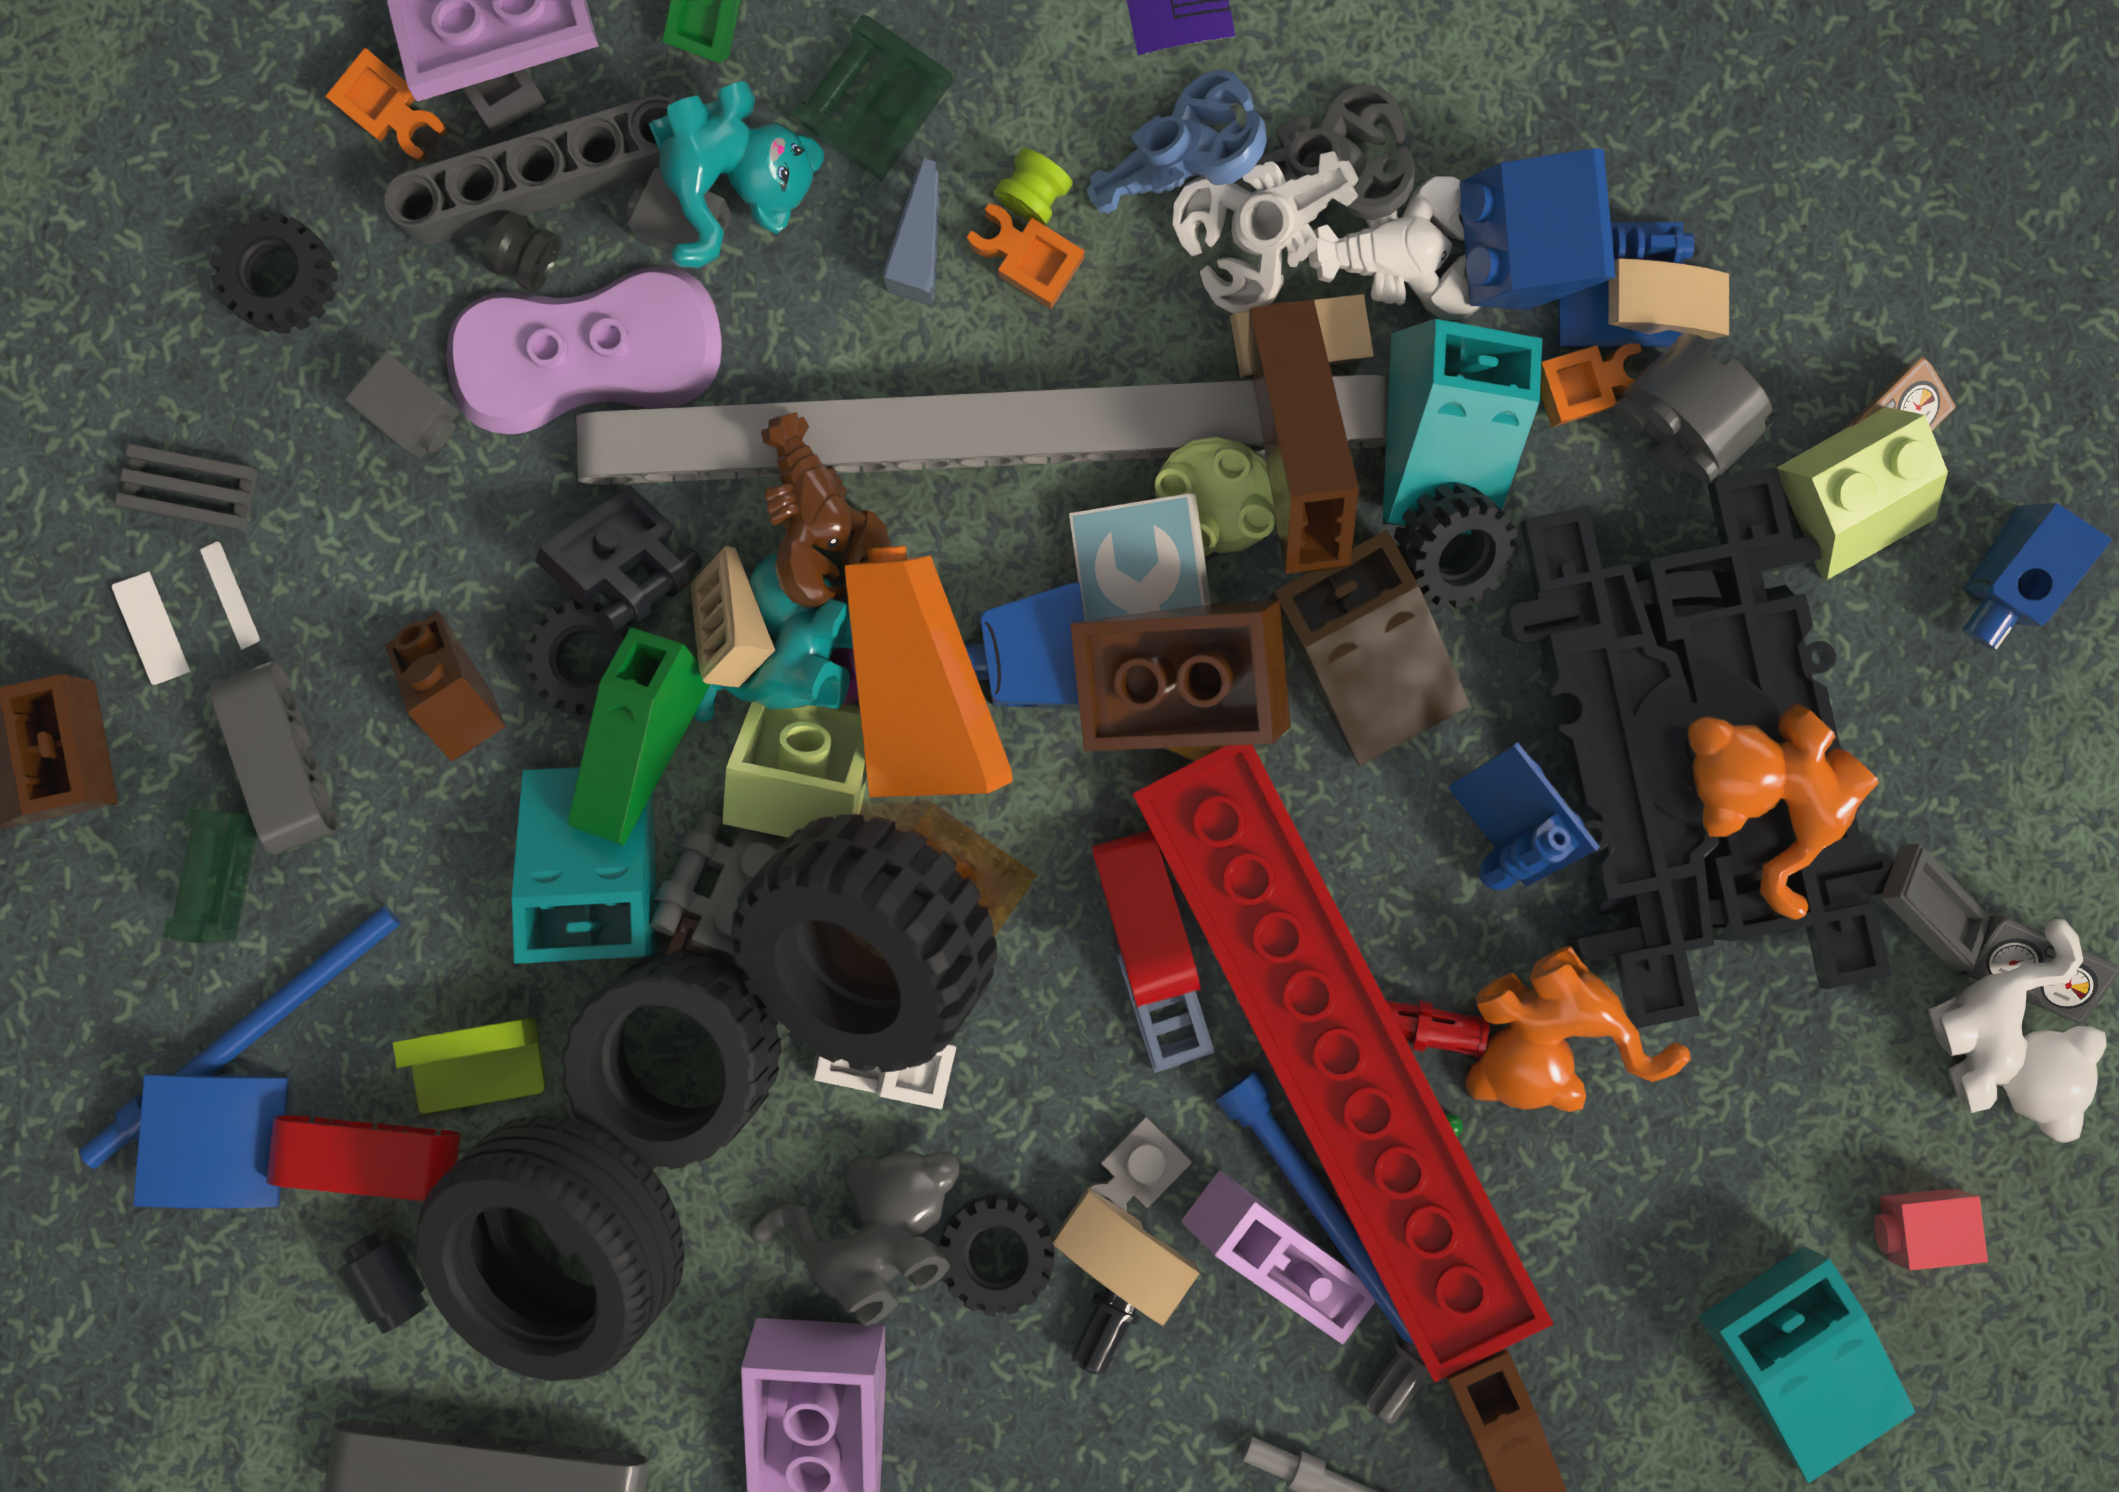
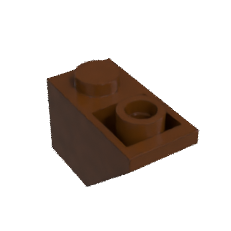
[385,611,506,762]

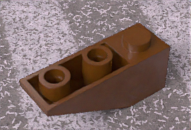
[1443,1348,1567,1492]

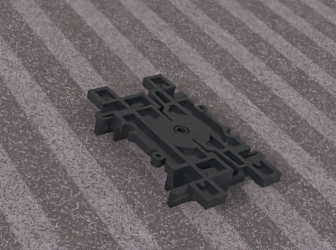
[1500,468,1894,1029]

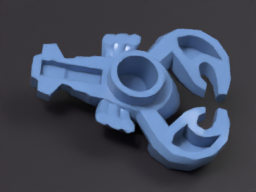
[1087,69,1267,214]

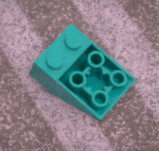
[1382,319,1542,536]
[512,767,659,964]
[1698,1246,1915,1484]

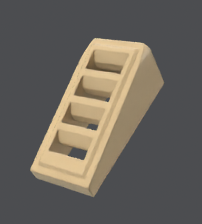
[690,546,775,688]

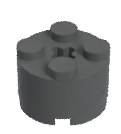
[1614,334,1773,483]

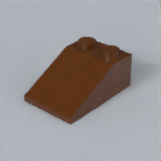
[1070,600,1291,751]

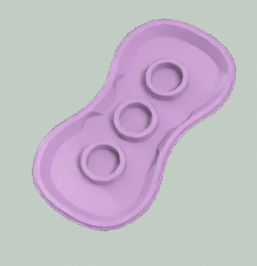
[446,266,722,434]

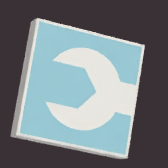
[1069,493,1211,620]

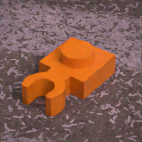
[325,48,448,162]
[967,204,1085,309]
[1540,343,1642,428]

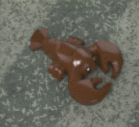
[761,412,891,608]

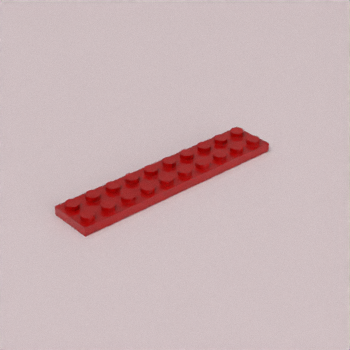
[1133,744,1554,1383]

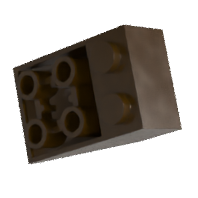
[1268,530,1471,767]

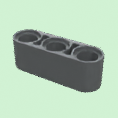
[210,660,338,855]

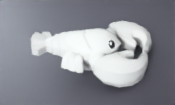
[1173,151,1359,313]
[1308,176,1480,320]

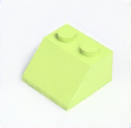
[1776,407,1948,580]
[722,702,867,838]

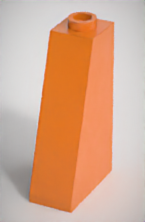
[845,545,1013,797]

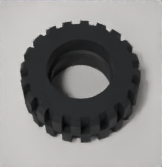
[732,814,997,1073]

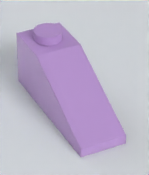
[1181,1170,1376,1345]

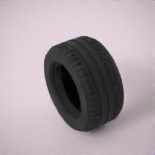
[417,1115,685,1381]

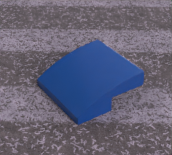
[133,1073,289,1208]

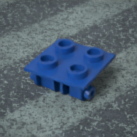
[1558,222,1694,348]
[1448,743,1600,891]

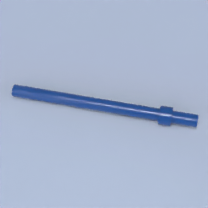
[79,905,401,1169]

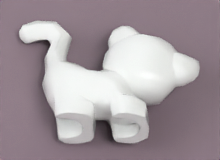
[1928,919,2107,1143]

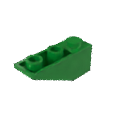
[567,627,711,847]

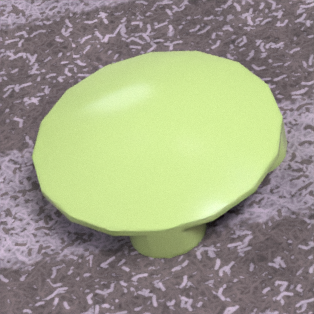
[1155,437,1276,556]

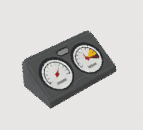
[1961,915,2119,1025]

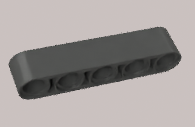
[384,96,674,245]
[324,1419,649,1492]

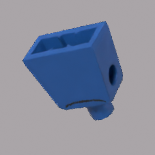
[1962,503,2112,650]
[964,582,1085,709]

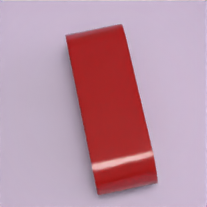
[1091,830,1201,1007]
[266,1115,461,1201]

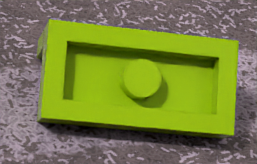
[393,1017,546,1114]

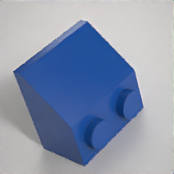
[1459,148,1616,310]

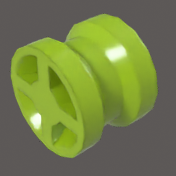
[993,148,1073,226]

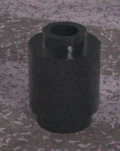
[336,1231,428,1334]

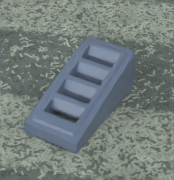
[882,158,940,307]
[1112,941,1215,1073]

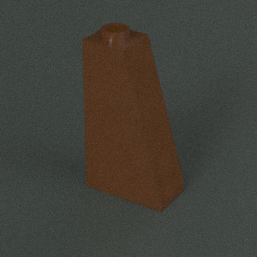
[1248,300,1359,574]

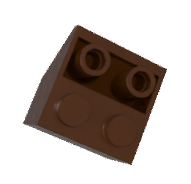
[0,674,119,830]

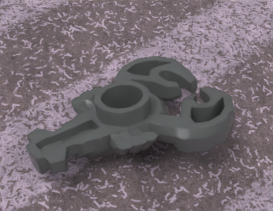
[1234,84,1415,221]

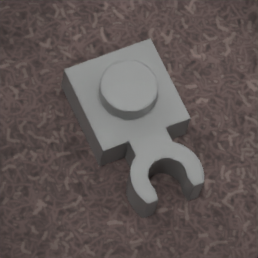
[1078,1115,1192,1212]

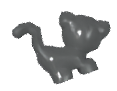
[750,1151,959,1326]

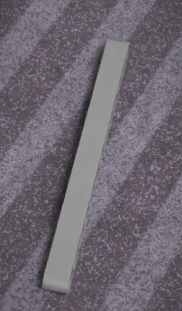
[576,375,1389,485]

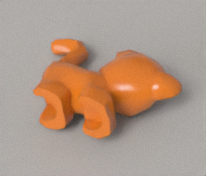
[1688,703,1879,920]
[1465,946,1691,1112]

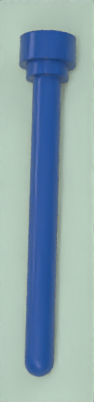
[1215,1070,1414,1343]

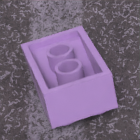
[741,1318,886,1492]

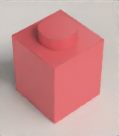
[1874,1188,1988,1270]

